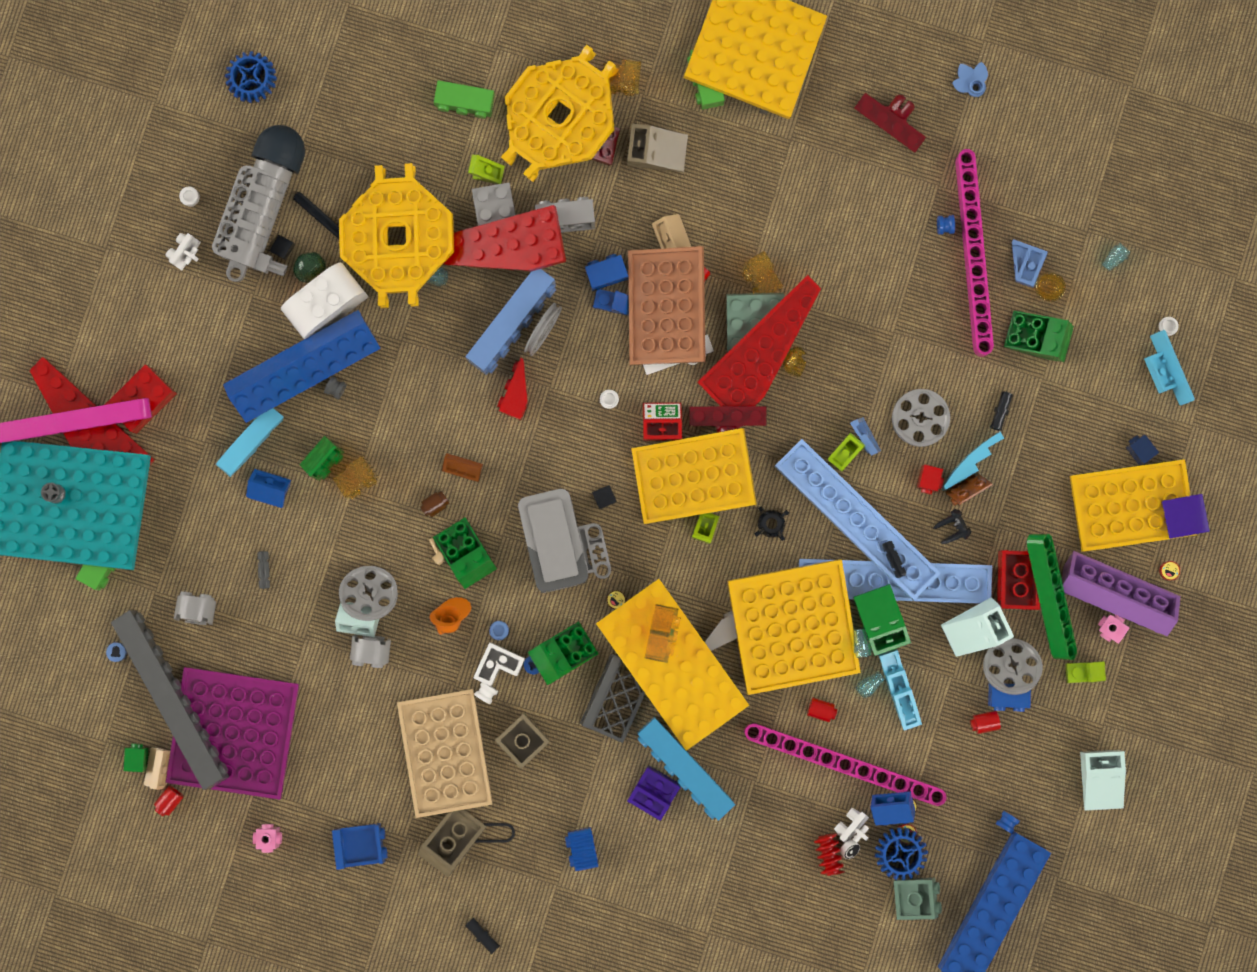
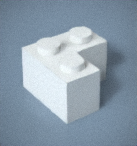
[473,642,526,686]

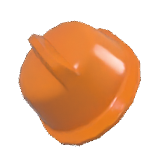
[429,597,472,635]

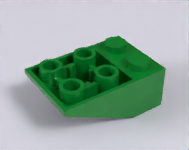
[1004,311,1074,363]
[299,436,344,481]
[433,517,497,589]
[853,584,911,656]
[528,621,598,685]

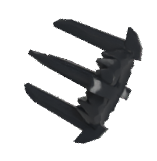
[754,506,789,541]
[933,509,971,544]

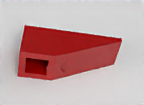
[497,358,528,421]

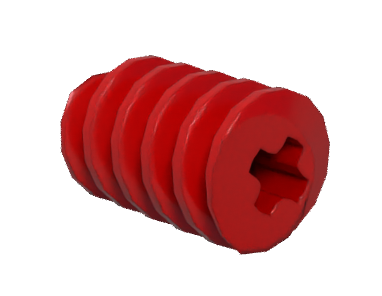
[814,833,845,876]

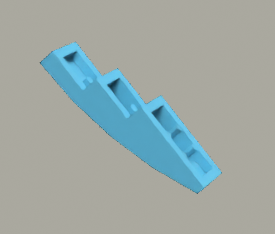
[216,408,284,477]
[942,432,1004,491]
[878,649,922,730]

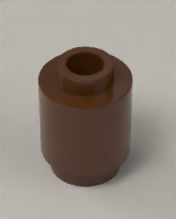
[420,491,450,518]

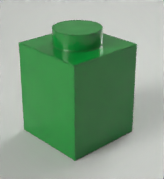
[123,743,149,772]

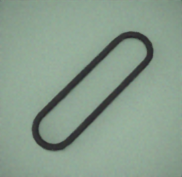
[475,823,515,843]

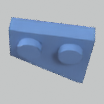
[1012,239,1048,288]
[850,417,881,456]

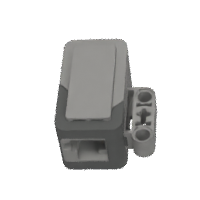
[518,489,611,593]

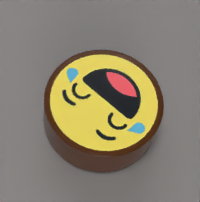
[607,590,626,609]

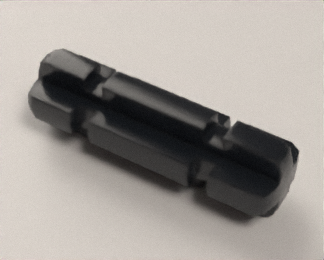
[882,541,906,578]

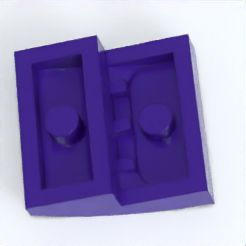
[1162,494,1210,539]
[628,765,681,821]

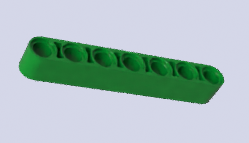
[1027,534,1077,660]

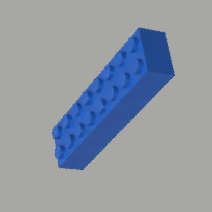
[223,310,381,423]
[937,832,1051,972]

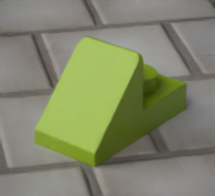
[468,155,505,184]
[827,433,865,472]
[1065,661,1106,683]

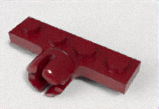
[854,92,927,153]
[690,406,767,433]

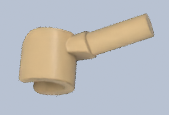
[429,538,445,565]

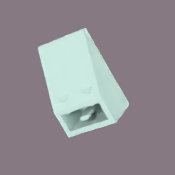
[941,597,1014,657]
[1080,750,1126,810]

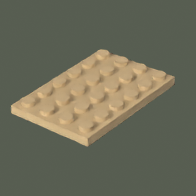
[397,689,493,818]

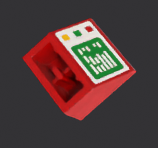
[643,403,682,441]

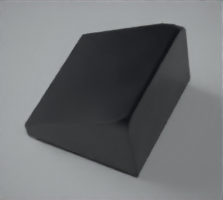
[269,235,295,261]
[592,485,617,510]

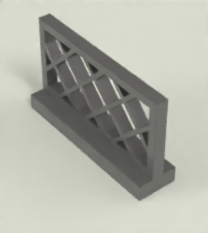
[580,653,645,743]

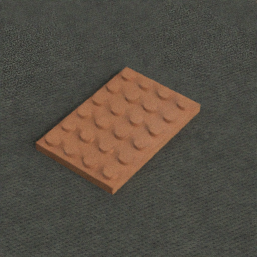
[628,246,705,365]

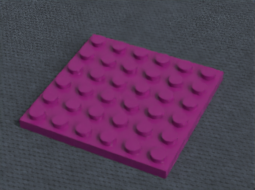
[165,667,300,800]

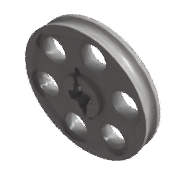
[524,303,562,356]
[892,389,950,447]
[339,566,398,621]
[983,638,1043,695]

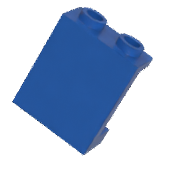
[332,823,388,870]

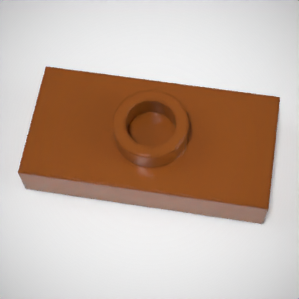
[442,453,483,482]

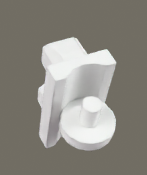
[165,233,201,270]
[834,808,869,843]

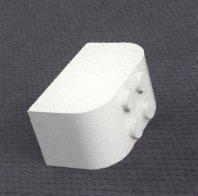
[281,262,369,340]

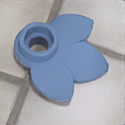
[952,62,988,97]

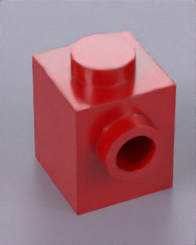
[917,464,944,495]

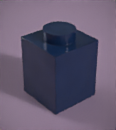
[1125,434,1159,466]

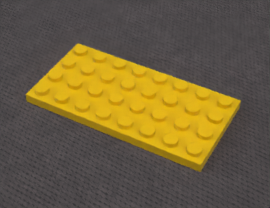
[596,579,749,751]

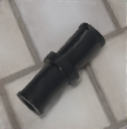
[990,391,1013,431]
[465,917,500,955]

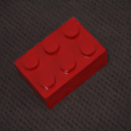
[104,364,177,434]
[997,550,1040,610]

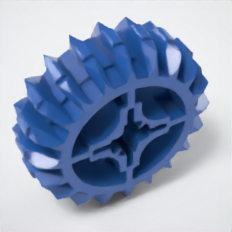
[225,51,277,103]
[875,827,928,880]

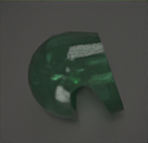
[293,252,326,283]

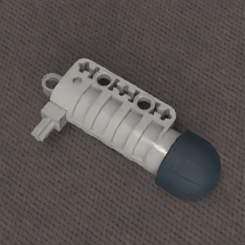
[212,125,305,282]

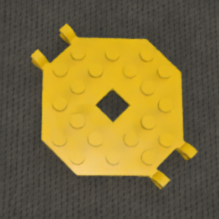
[501,45,619,182]
[339,163,454,308]

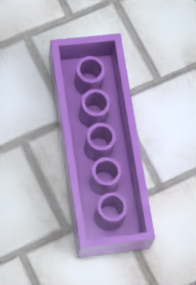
[1061,551,1181,636]

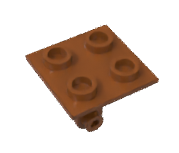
[945,473,993,506]

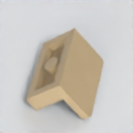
[652,214,691,249]
[144,747,171,790]

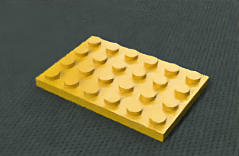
[631,428,757,524]
[1070,459,1197,552]

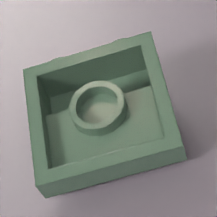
[894,877,942,920]

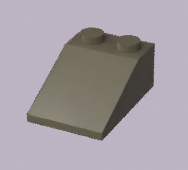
[418,810,486,878]

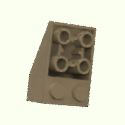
[627,123,688,173]

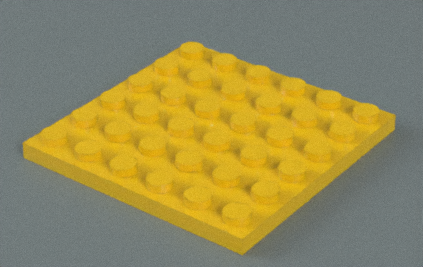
[683,0,827,119]
[727,559,861,695]

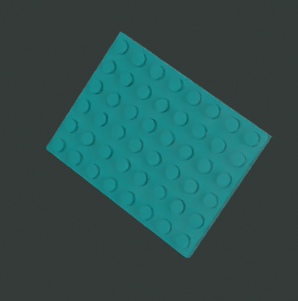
[0,441,151,570]

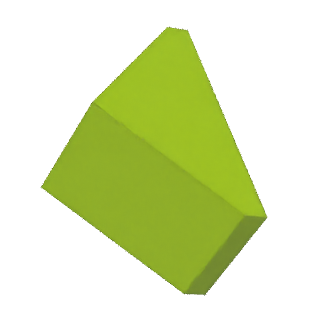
[692,513,720,544]

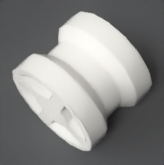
[474,682,498,704]

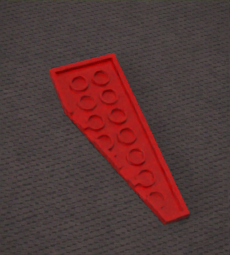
[442,205,566,272]
[698,275,822,406]
[29,357,155,465]

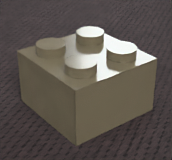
[495,713,550,769]

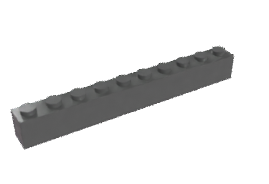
[111,610,229,790]

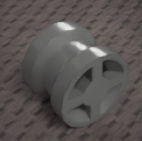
[324,376,347,400]
[41,483,66,504]

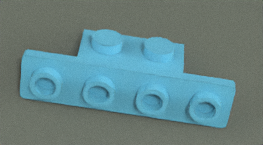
[1144,330,1195,406]

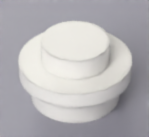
[1159,317,1178,336]
[600,390,619,409]

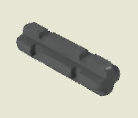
[257,551,270,589]

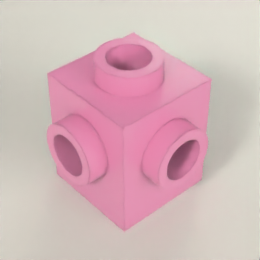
[1098,614,1130,644]
[253,824,282,853]

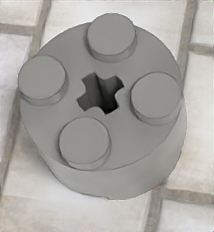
[174,592,216,625]
[350,635,391,668]

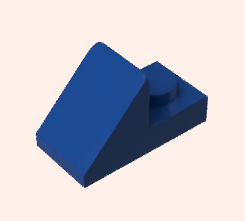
[593,289,629,316]

